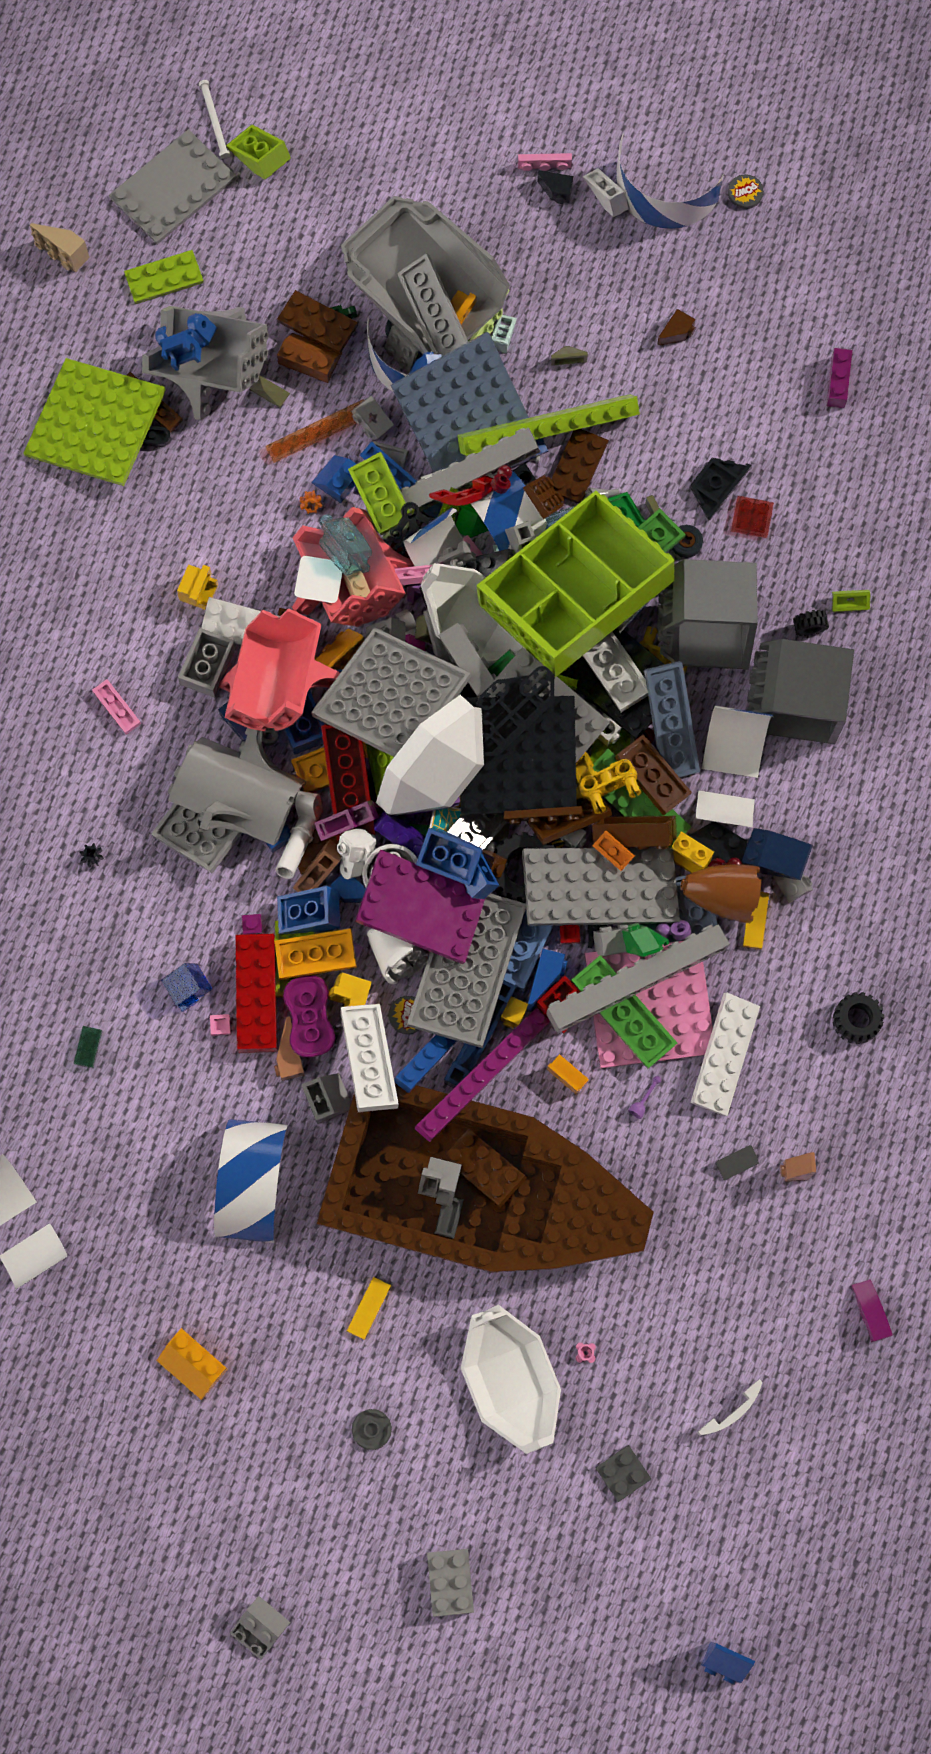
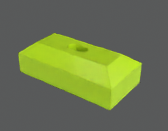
[832,590,870,612]

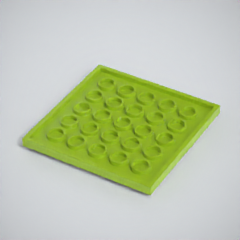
[23,358,166,486]

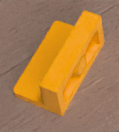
[450,290,477,325]
[547,1054,589,1095]

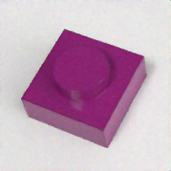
[242,914,262,935]

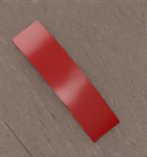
[429,476,493,506]

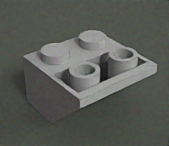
[302,1073,351,1124]
[230,1596,290,1660]

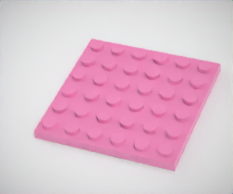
[584,941,713,1068]

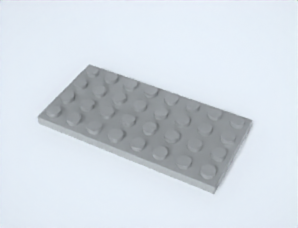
[522,848,680,926]
[407,894,526,1048]

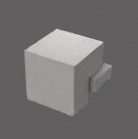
[418,1157,461,1207]

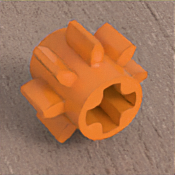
[299,490,322,514]

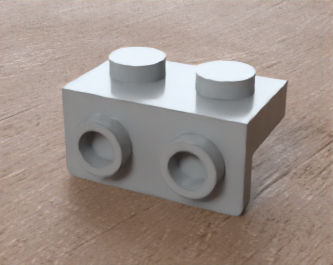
[773,874,813,903]

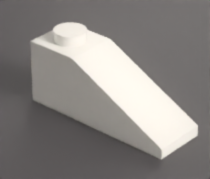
[583,168,629,217]

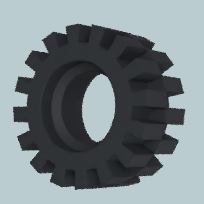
[793,610,829,636]

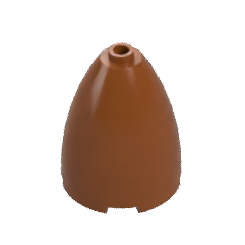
[680,864,761,924]

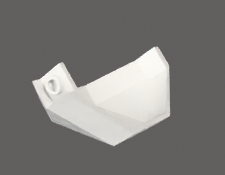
[421,563,527,663]
[376,695,484,816]
[461,1305,561,1454]

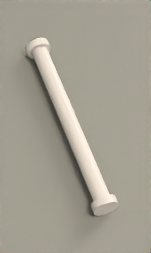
[199,80,230,159]

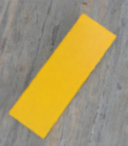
[743,892,769,950]
[347,1277,391,1340]

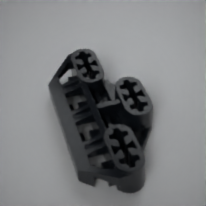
[476,666,555,756]

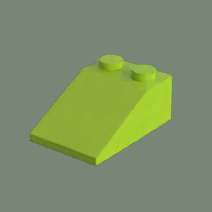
[226,125,291,179]

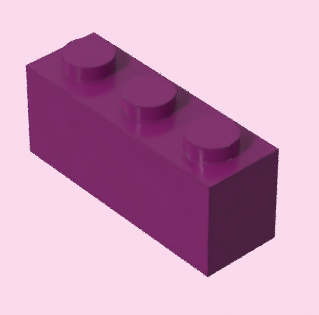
[826,348,853,408]

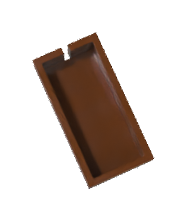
[592,816,677,850]

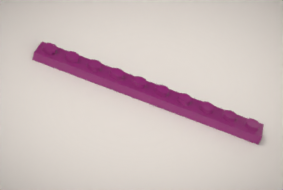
[415,1008,550,1142]

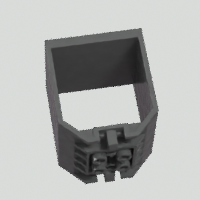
[657,559,758,670]
[747,639,854,744]

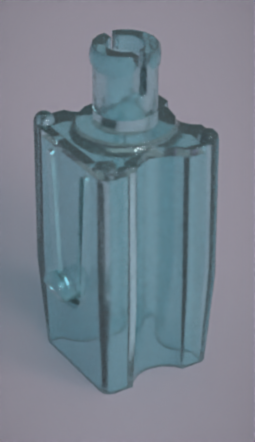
[319,514,372,576]

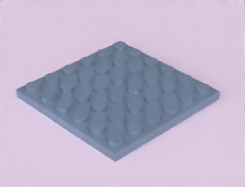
[391,332,529,473]

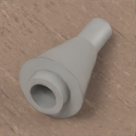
[585,488,620,498]

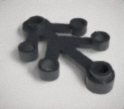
[390,502,435,556]

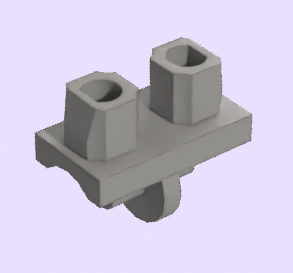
[438,541,476,567]

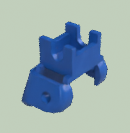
[155,314,217,371]

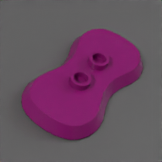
[283,975,335,1057]

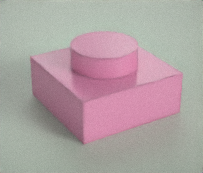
[210,1014,231,1036]

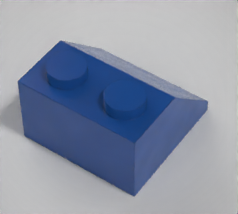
[312,455,356,504]

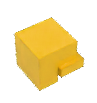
[177,564,218,610]
[328,973,372,1007]

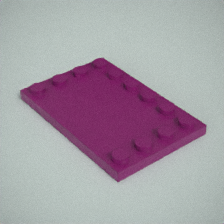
[355,849,485,964]

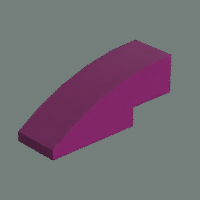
[314,800,379,841]
[852,1279,893,1343]

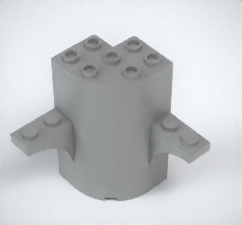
[142,306,269,420]
[168,728,306,845]

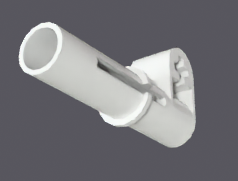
[276,791,323,879]

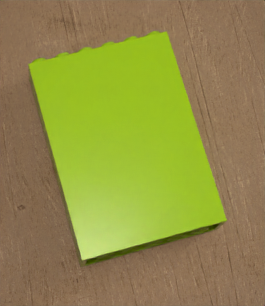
[476,490,674,678]

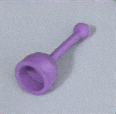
[628,1076,661,1119]

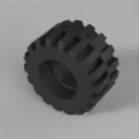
[833,992,885,1044]

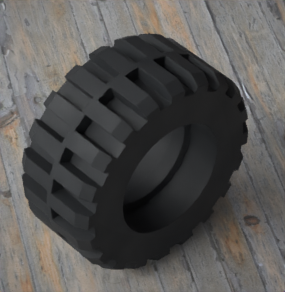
[493,832,555,904]

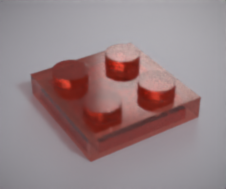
[731,496,774,538]

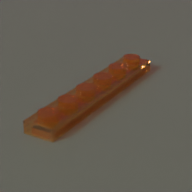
[265,399,371,463]

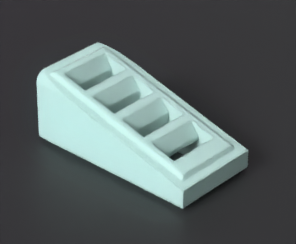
[491,315,517,353]

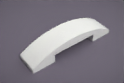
[697,1379,762,1436]

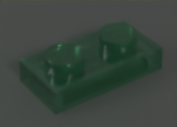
[74,1026,103,1069]

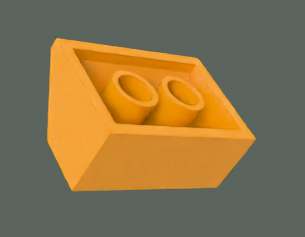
[314,628,364,672]
[156,1328,228,1400]

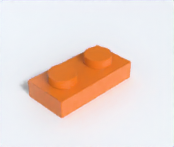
[592,831,635,871]

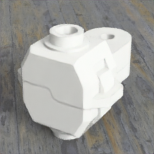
[337,828,377,879]

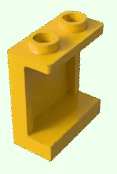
[672,831,714,873]

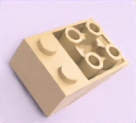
[30,223,90,273]

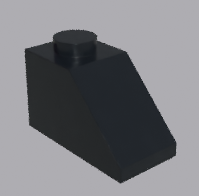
[537,170,574,204]

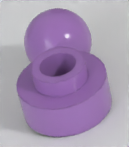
[655,920,691,940]

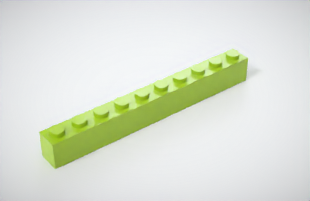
[457,394,640,456]

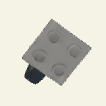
[384,319,419,373]

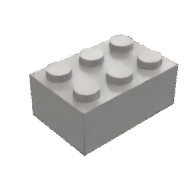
[178,628,236,698]
[427,1549,474,1617]

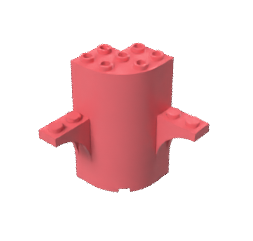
[292,507,415,627]
[219,609,340,731]

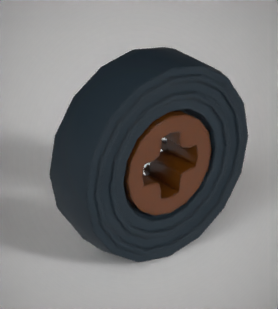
[671,524,703,558]

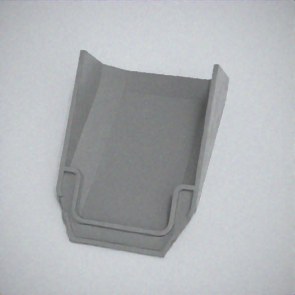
[341,196,510,354]

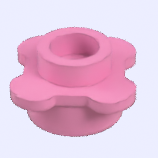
[576,1343,596,1363]

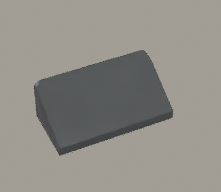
[715,1145,759,1181]

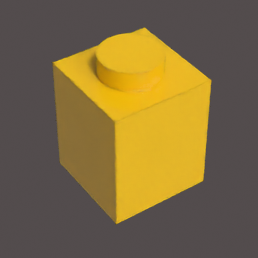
[501,996,528,1029]

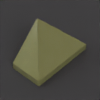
[550,346,588,366]
[249,375,290,408]

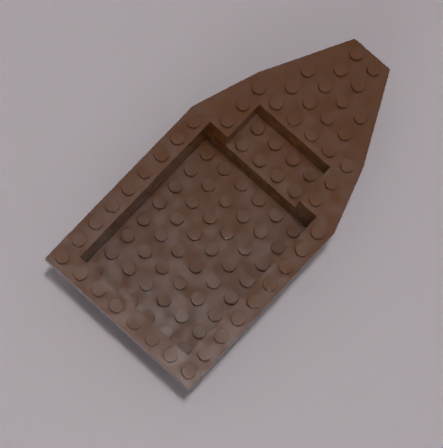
[316,1082,654,1273]

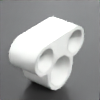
[395,609,416,636]

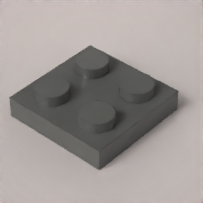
[595,1445,651,1502]

